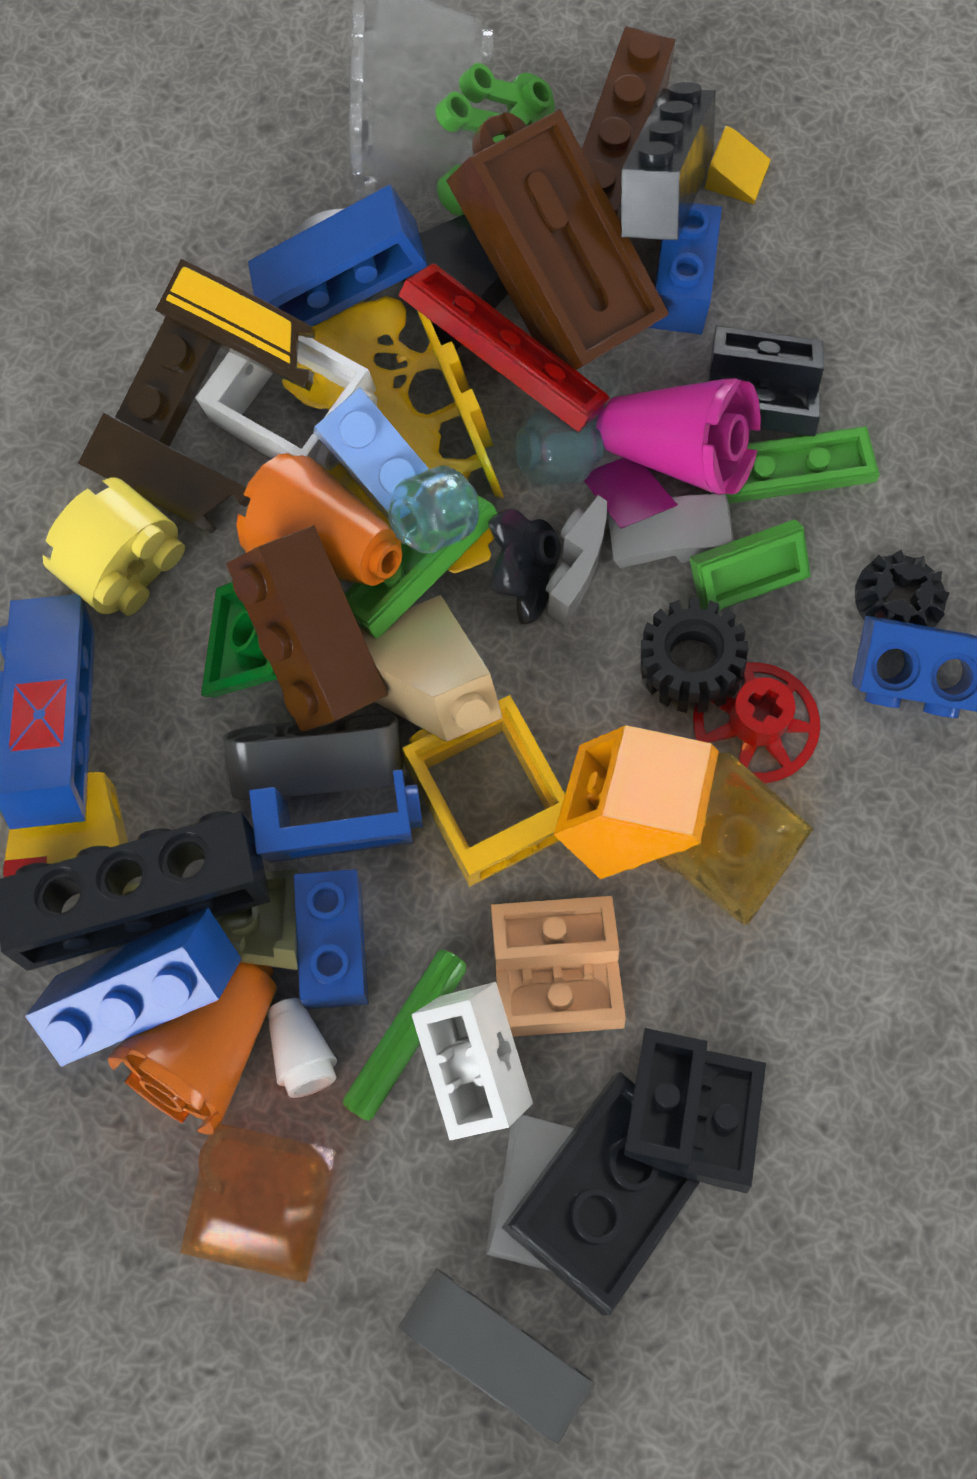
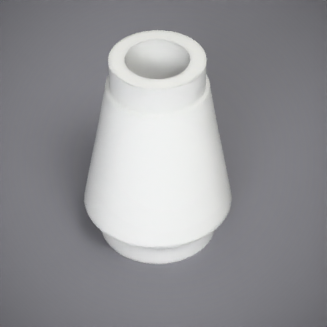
[267,998,337,1098]

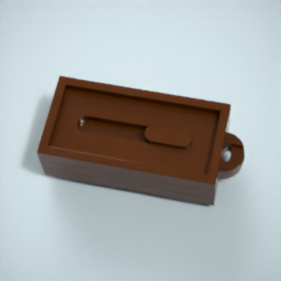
[446,109,669,370]

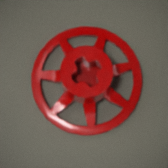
[693,662,820,784]

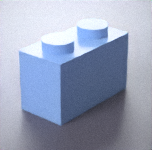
[313,387,438,520]

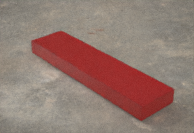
[398,264,610,433]

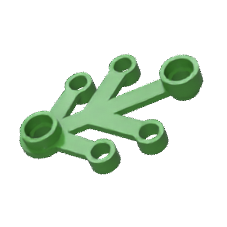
[435,63,555,216]

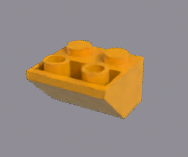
[554,725,719,879]

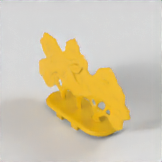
[282,295,504,574]

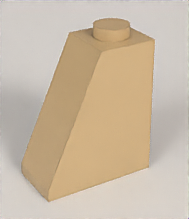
[360,595,503,742]

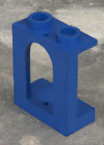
[249,770,423,863]

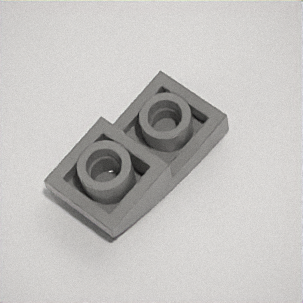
[607,494,734,569]
[546,495,607,626]
[486,1114,574,1270]

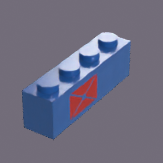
[0,594,95,829]

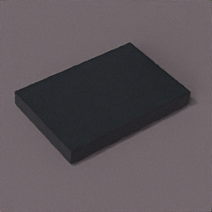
[501,1072,700,1316]

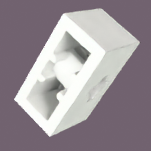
[411,982,533,1140]

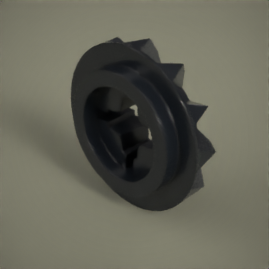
[855,550,950,628]

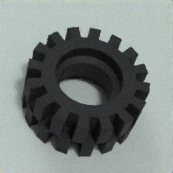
[640,598,748,713]

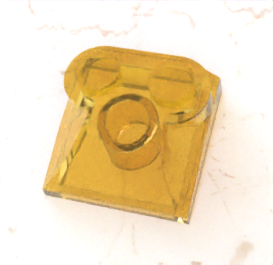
[656,753,814,925]

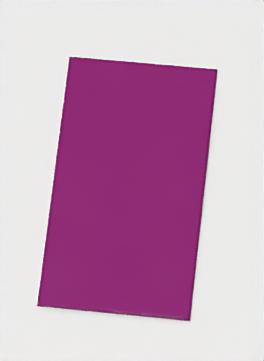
[579,458,678,529]

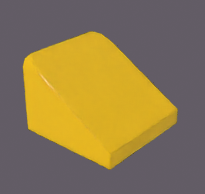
[704,126,771,205]

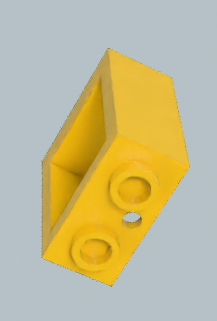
[402,695,565,887]

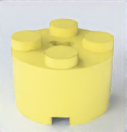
[43,478,185,616]

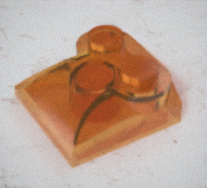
[180,1124,338,1283]

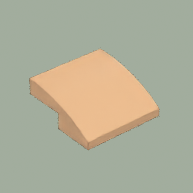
[491,896,626,1037]

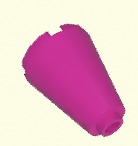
[596,378,761,495]

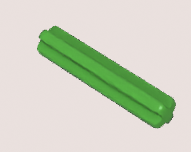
[343,949,466,1121]

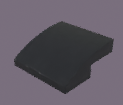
[708,326,824,437]
[624,1028,766,1193]

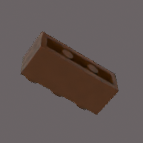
[226,525,388,732]

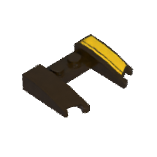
[78,259,315,533]

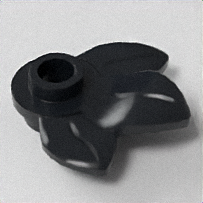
[488,509,561,624]

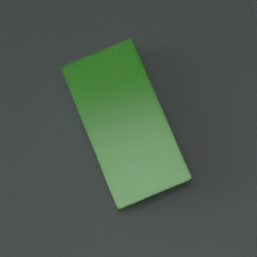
[689,519,811,610]

